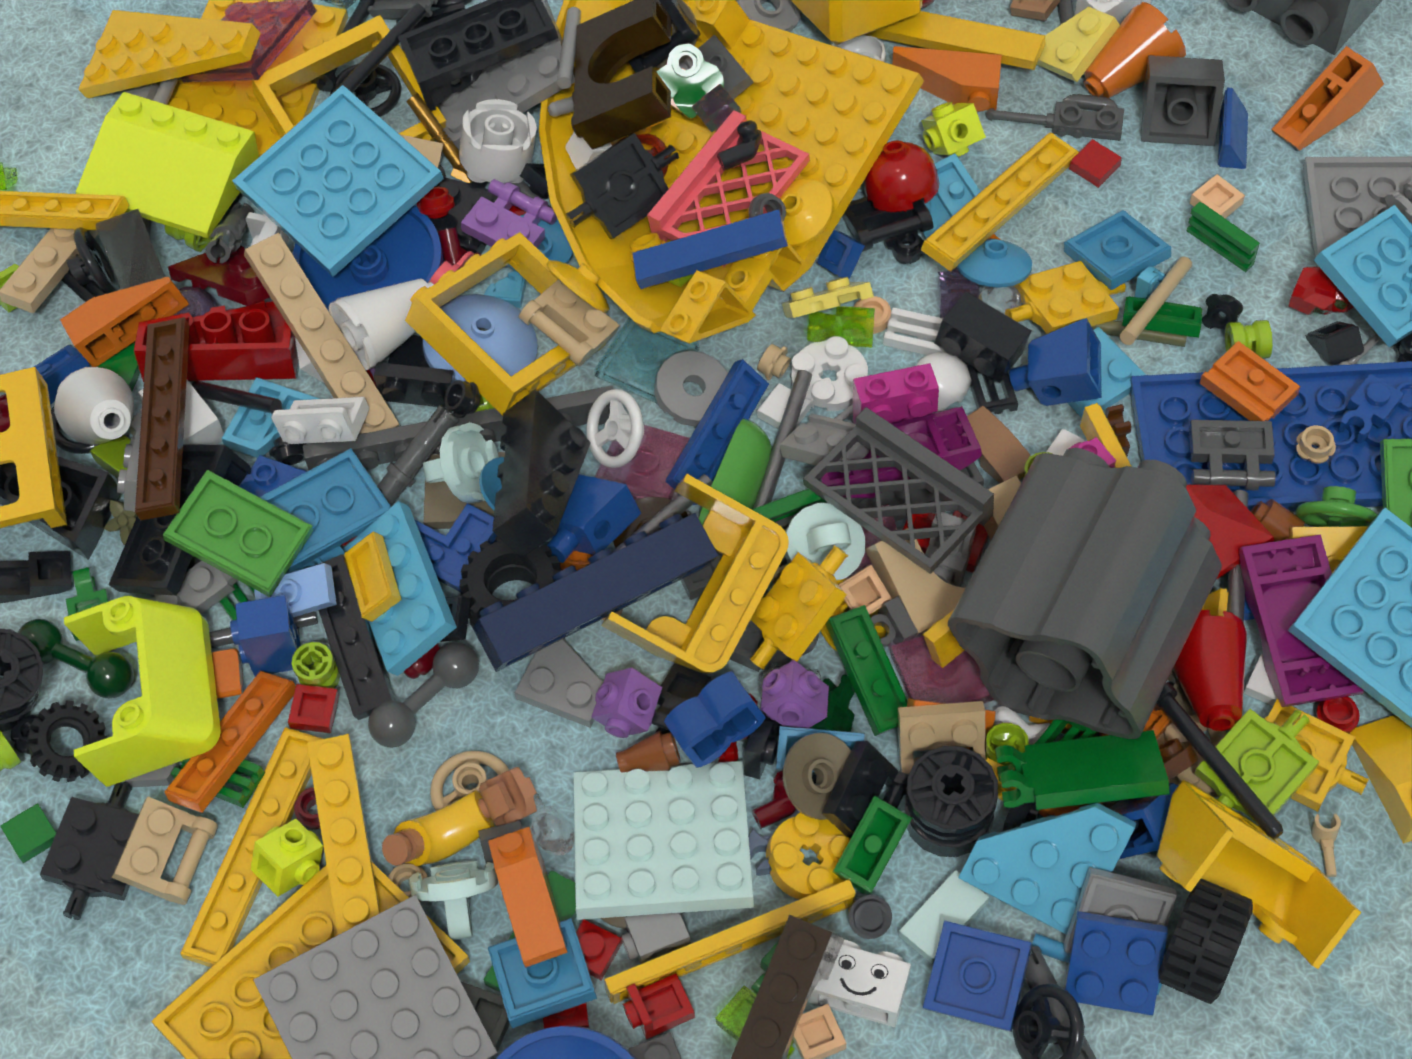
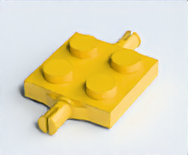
[1005,261,1126,334]
[750,545,848,670]
[1228,699,1369,812]

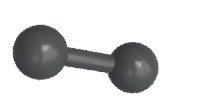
[368,642,479,748]

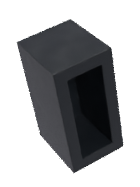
[934,291,1032,383]

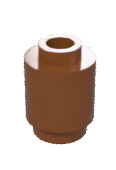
[1250,499,1305,542]

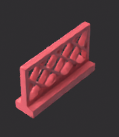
[647,110,810,267]

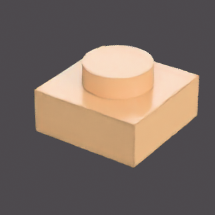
[1190,174,1245,218]
[793,1004,847,1059]

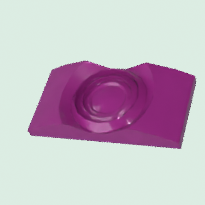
[820,406,982,498]
[1239,534,1365,707]

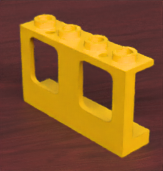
[0,367,67,528]

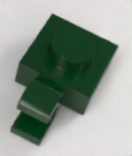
[810,675,855,732]

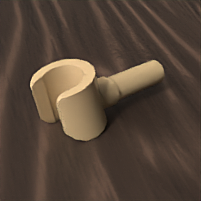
[1311,814,1341,877]

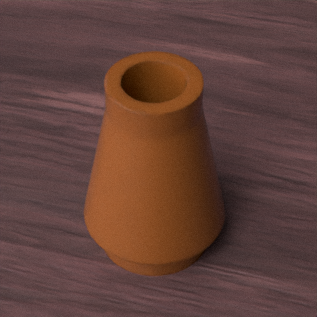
[616,731,681,773]

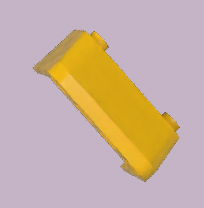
[601,474,789,674]
[1157,780,1361,969]

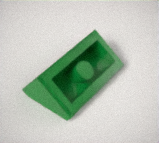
[832,796,912,895]

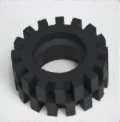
[26,700,107,782]

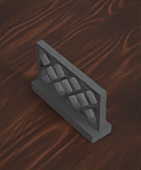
[803,407,994,574]

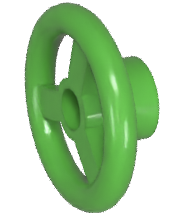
[1295,486,1377,527]

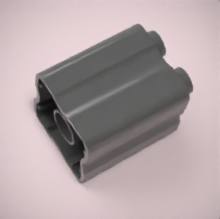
[948,448,1222,739]

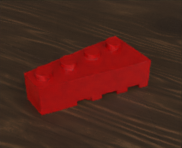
[134,300,298,382]

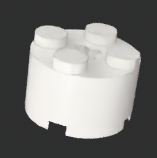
[459,99,537,183]

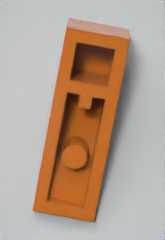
[892,46,1002,111]
[1271,46,1384,151]
[60,277,189,367]
[488,827,568,968]

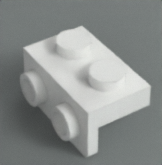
[271,397,370,444]

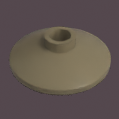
[783,733,851,820]

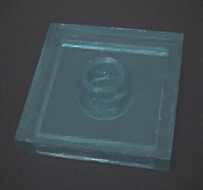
[594,317,699,404]

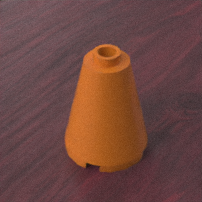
[1084,2,1186,98]

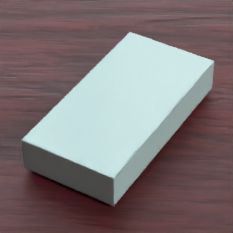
[899,870,989,964]

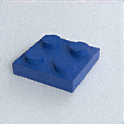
[1065,911,1168,1016]
[923,921,1033,1032]

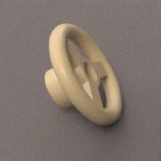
[430,751,509,811]

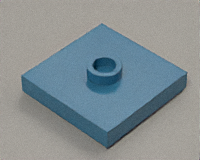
[1064,210,1171,290]
[488,918,597,1029]

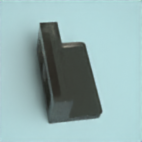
[96,209,165,290]

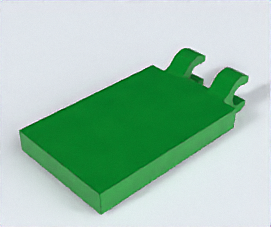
[995,730,1169,810]

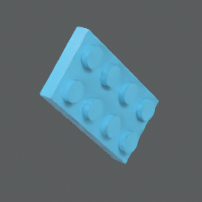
[343,501,457,676]

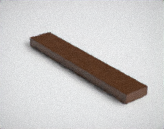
[135,317,190,521]

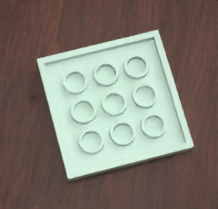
[573,761,754,920]

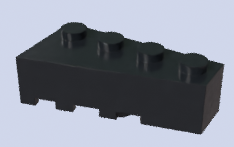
[492,389,591,558]
[0,456,121,560]

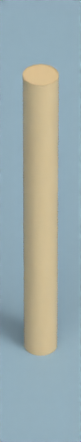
[1120,256,1192,345]

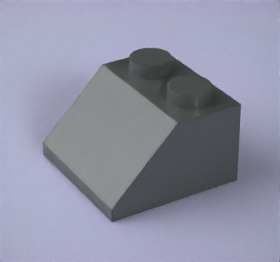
[1141,55,1225,146]

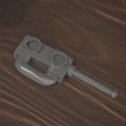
[986,94,1124,141]

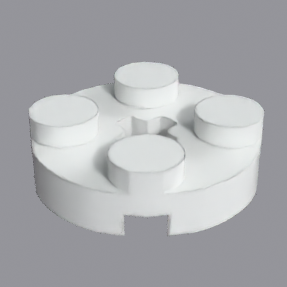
[791,336,868,411]

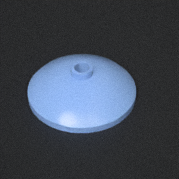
[422,294,538,382]

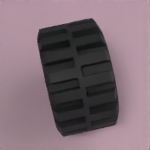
[460,537,561,628]
[1158,879,1253,1004]

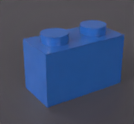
[230,595,301,677]

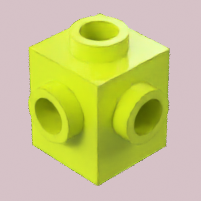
[921,102,986,157]
[251,819,323,897]

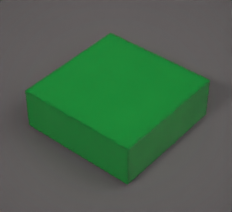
[0,803,56,863]

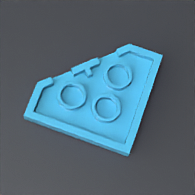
[1314,205,1412,348]
[958,803,1137,935]

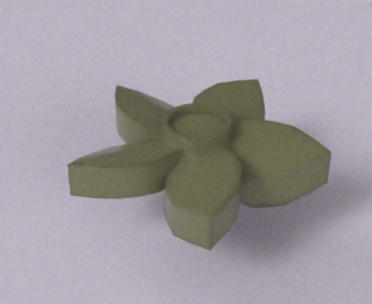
[103,500,137,546]

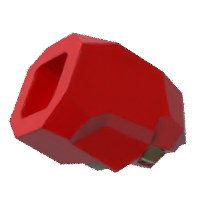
[1288,267,1354,315]

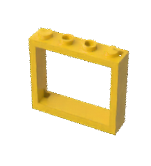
[252,15,446,141]
[405,232,606,416]

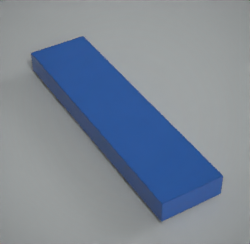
[633,210,788,289]
[665,359,769,505]

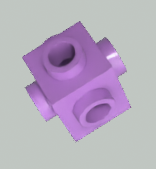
[761,660,829,728]
[591,667,662,738]

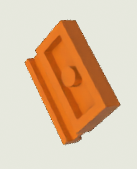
[1200,341,1301,421]

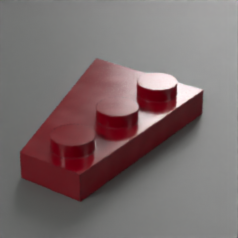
[168,245,271,306]

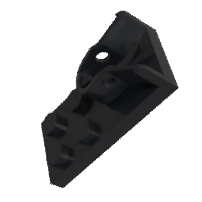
[397,0,558,111]
[108,444,251,596]

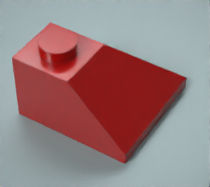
[1186,485,1275,579]

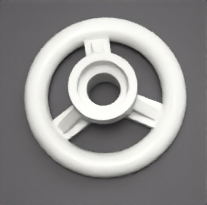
[586,389,644,468]

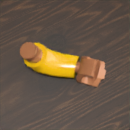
[382,767,537,866]

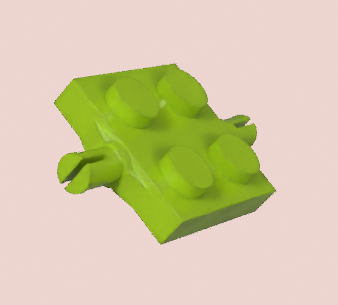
[1195,709,1319,822]

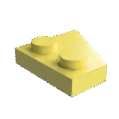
[1037,6,1120,82]
[782,277,874,318]

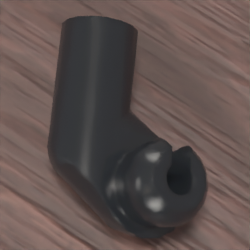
[717,120,762,171]

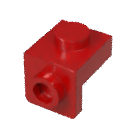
[622,973,695,1040]

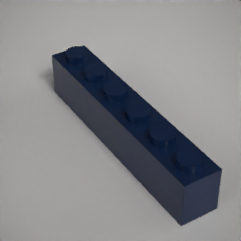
[473,513,719,672]

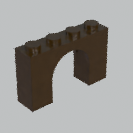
[571,0,671,150]
[731,915,845,1059]

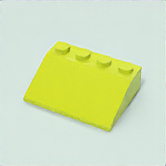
[76,92,259,238]

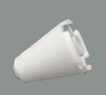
[329,278,434,370]
[54,367,134,445]

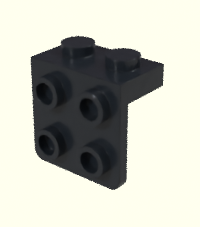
[374,335,456,408]

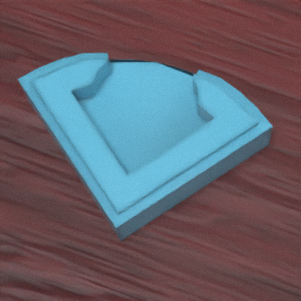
[1135,266,1166,299]
[484,271,527,308]

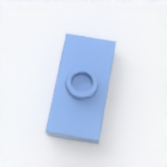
[254,563,337,617]

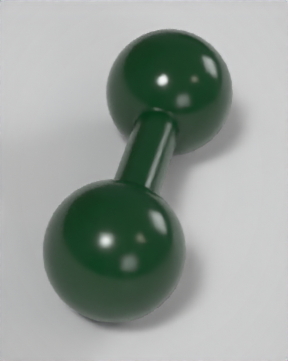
[17,619,134,699]

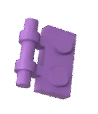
[461,179,557,248]

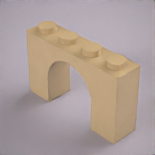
[865,476,1021,640]

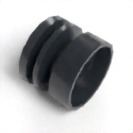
[0,629,43,732]
[905,746,998,857]

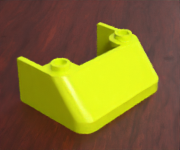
[64,596,221,787]

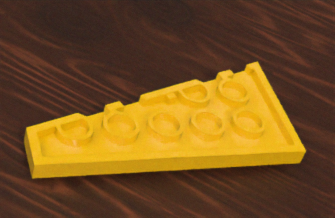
[78,10,261,98]

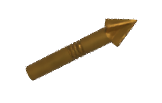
[406,93,472,183]

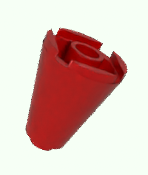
[1173,610,1247,731]

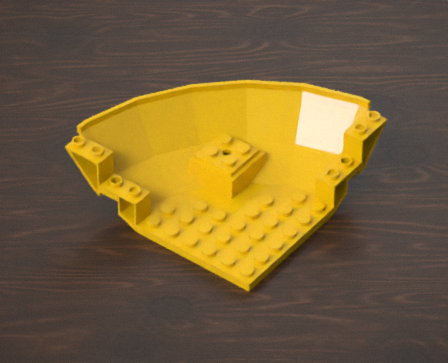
[539,0,924,344]

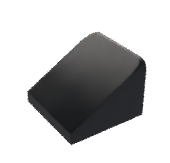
[1305,321,1364,365]

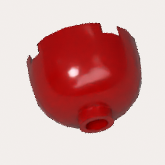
[864,140,940,212]

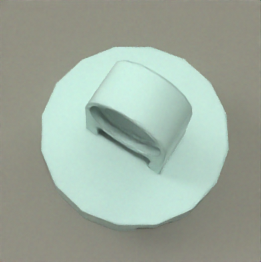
[423,422,499,504]
[785,503,865,580]
[409,861,498,940]

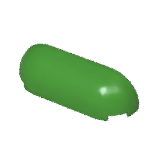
[699,418,772,525]

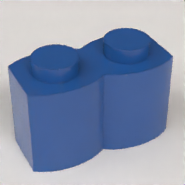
[664,671,766,768]

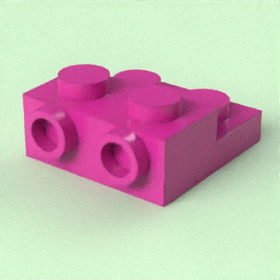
[853,363,939,424]

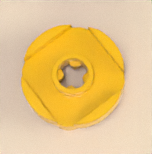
[766,812,850,900]

